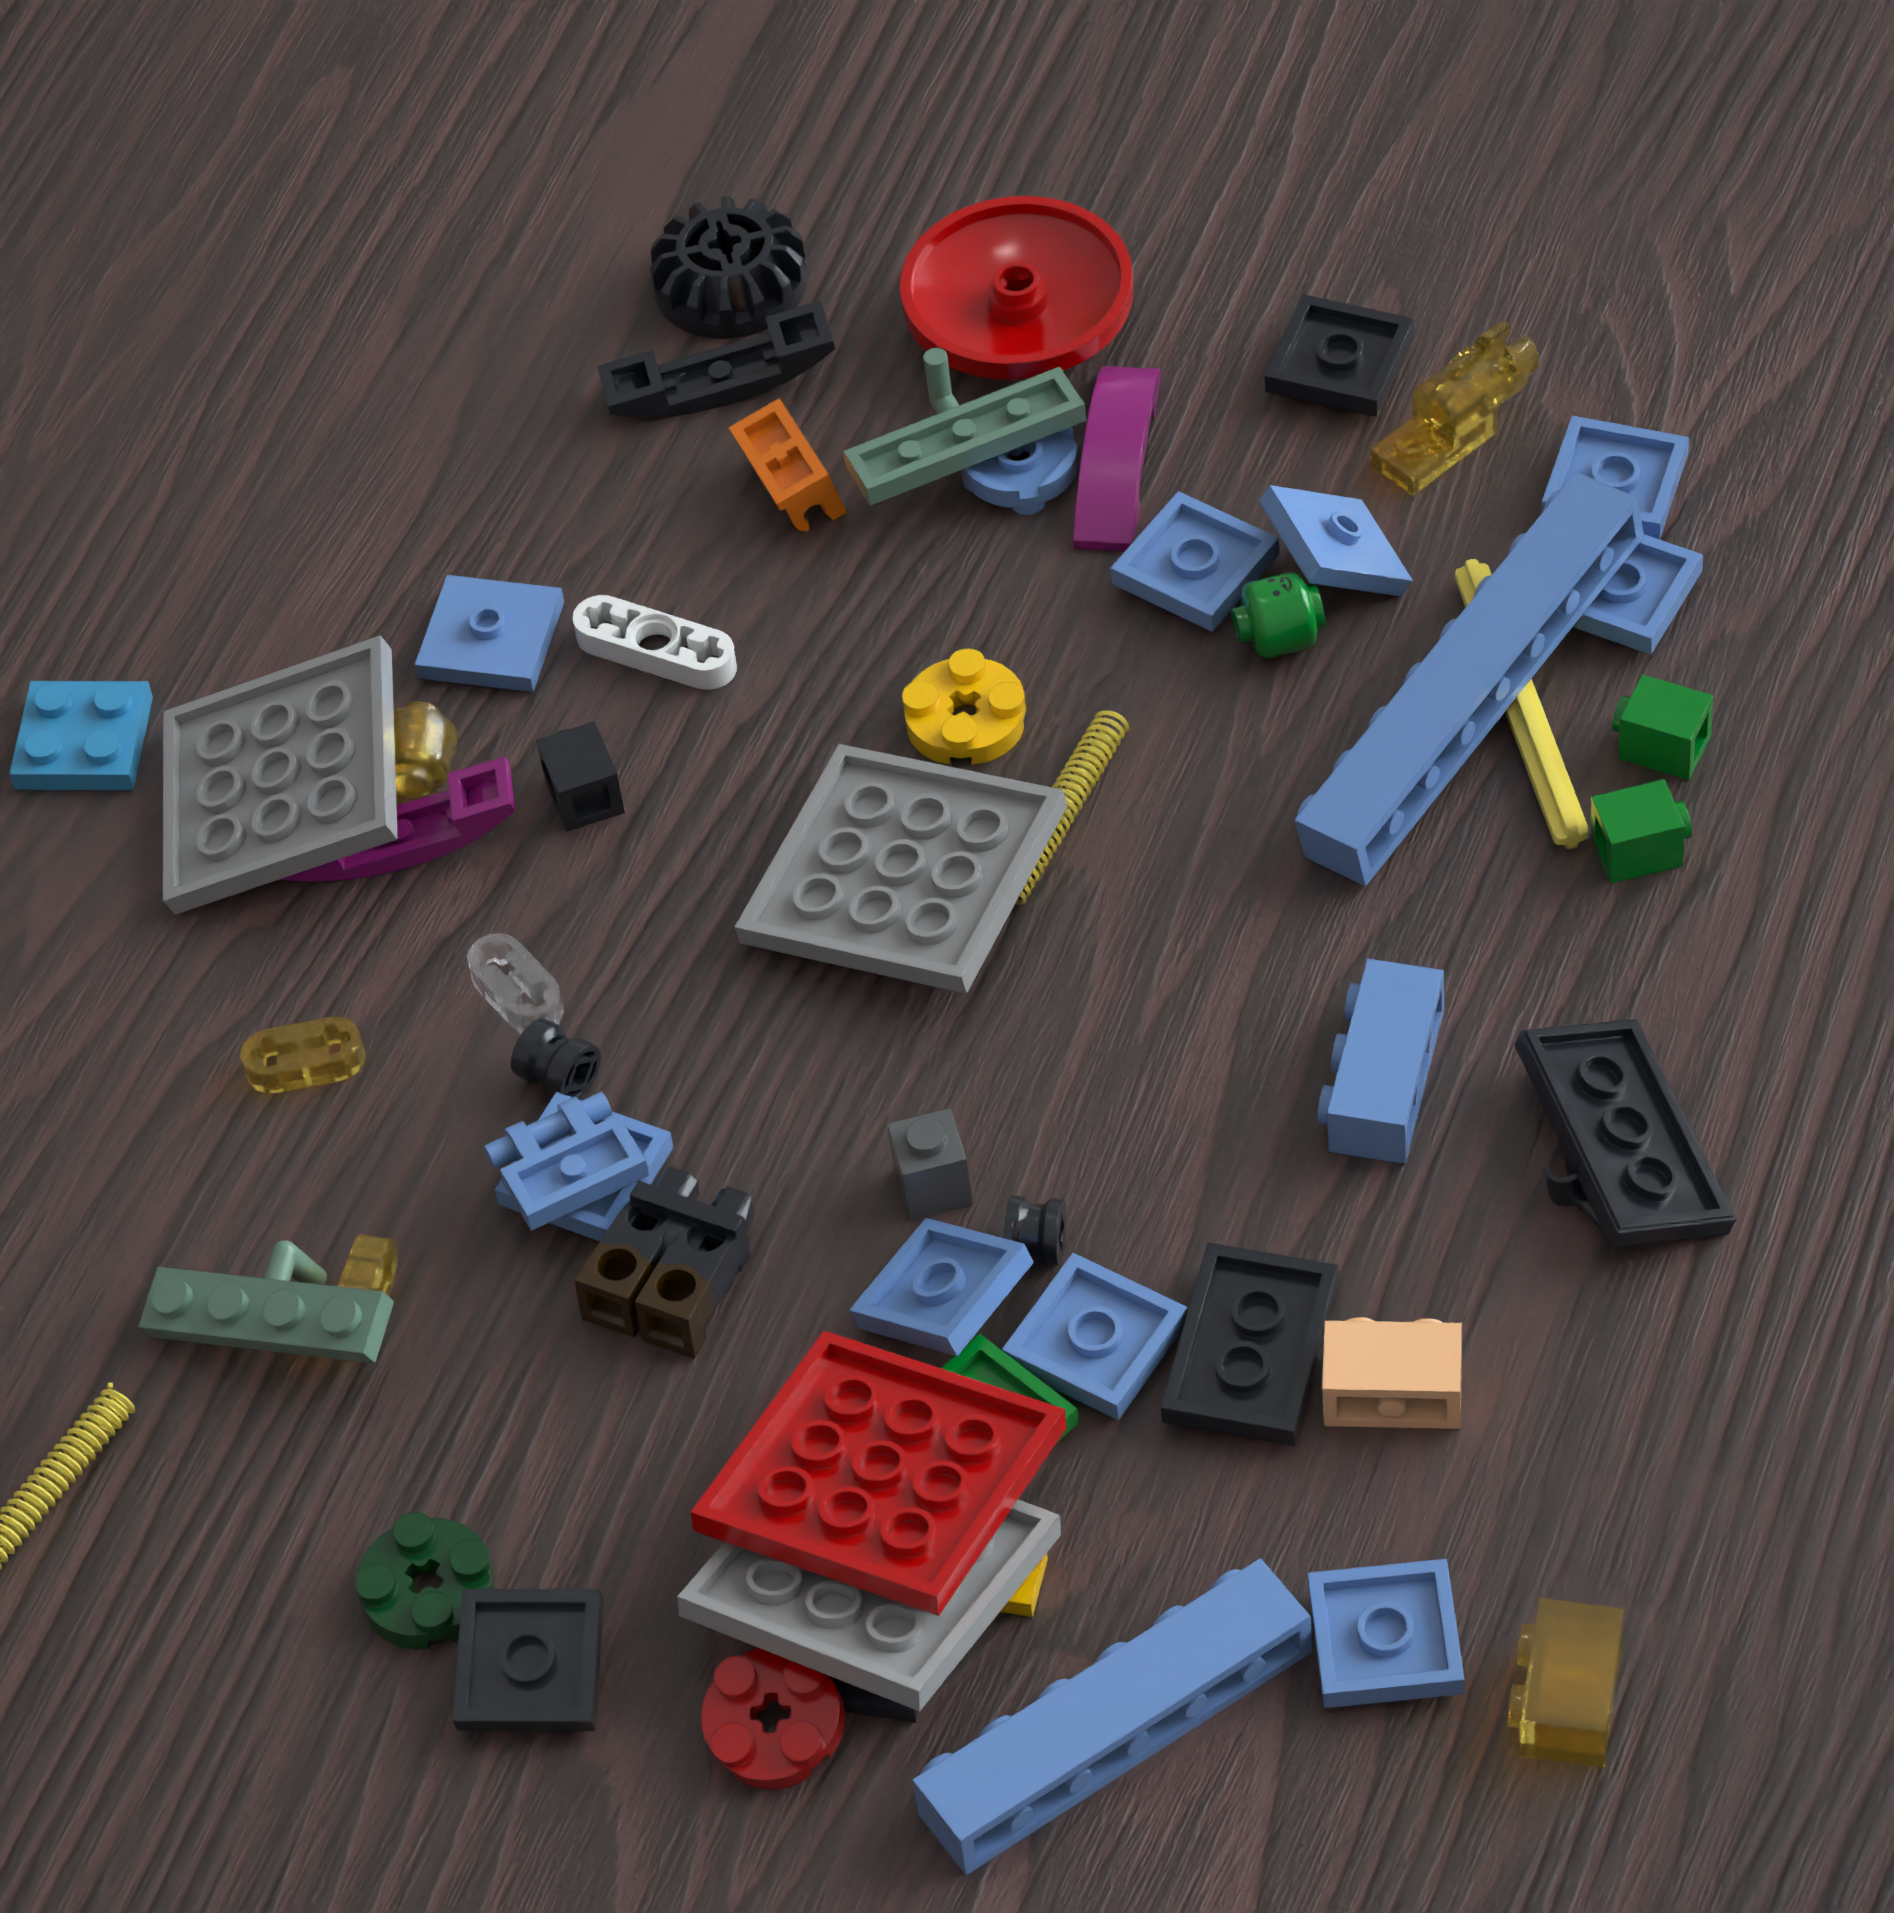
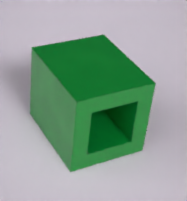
[1612,674,1713,780]
[1591,779,1692,884]

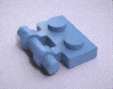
[483,1091,649,1231]

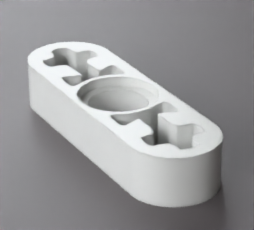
[572,595,737,690]

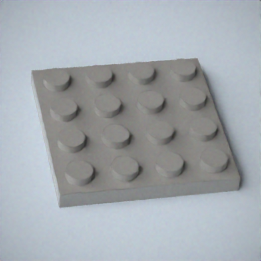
[163,635,398,915]
[734,744,1067,994]
[677,1500,1061,1711]

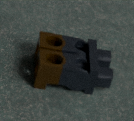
[574,1166,754,1359]

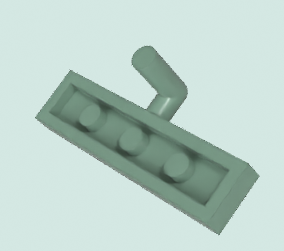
[843,348,1086,506]
[138,1240,394,1363]

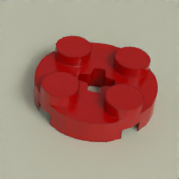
[701,1648,845,1789]

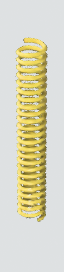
[1015,711,1129,905]
[0,1382,135,1570]

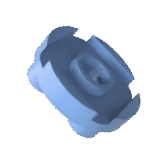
[961,427,1079,515]

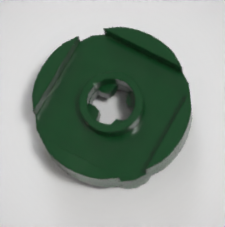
[355,1512,495,1650]

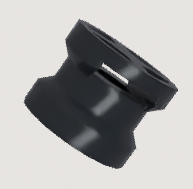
[1004,1195,1066,1265]

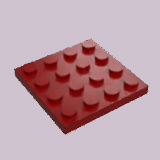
[691,1331,1066,1616]

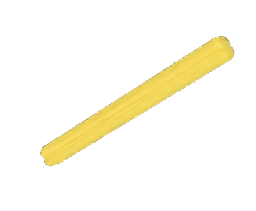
[1454,559,1589,849]

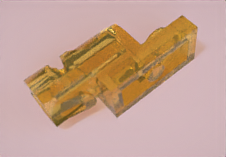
[1370,321,1539,495]

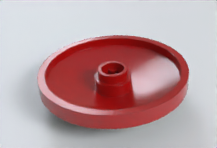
[900,196,1134,380]

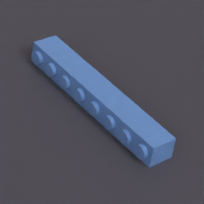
[1294,472,1644,887]

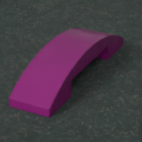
[1073,366,1161,551]
[281,756,515,881]

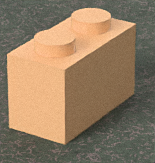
[1322,1317,1462,1429]

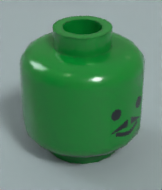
[1231,572,1326,659]

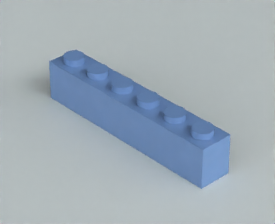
[912,1558,1312,1875]

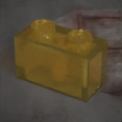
[1507,1598,1624,1768]

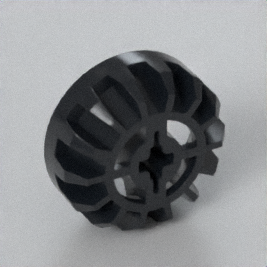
[650,196,808,339]

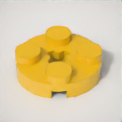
[902,648,1026,765]

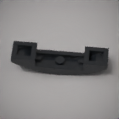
[597,301,835,417]

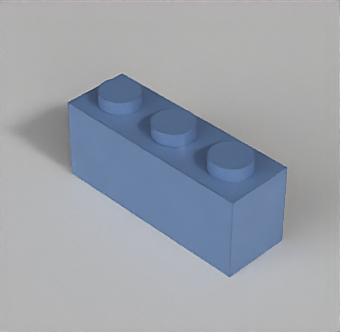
[1317,958,1444,1164]

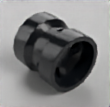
[511,1018,601,1099]

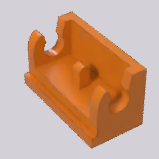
[728,398,847,532]

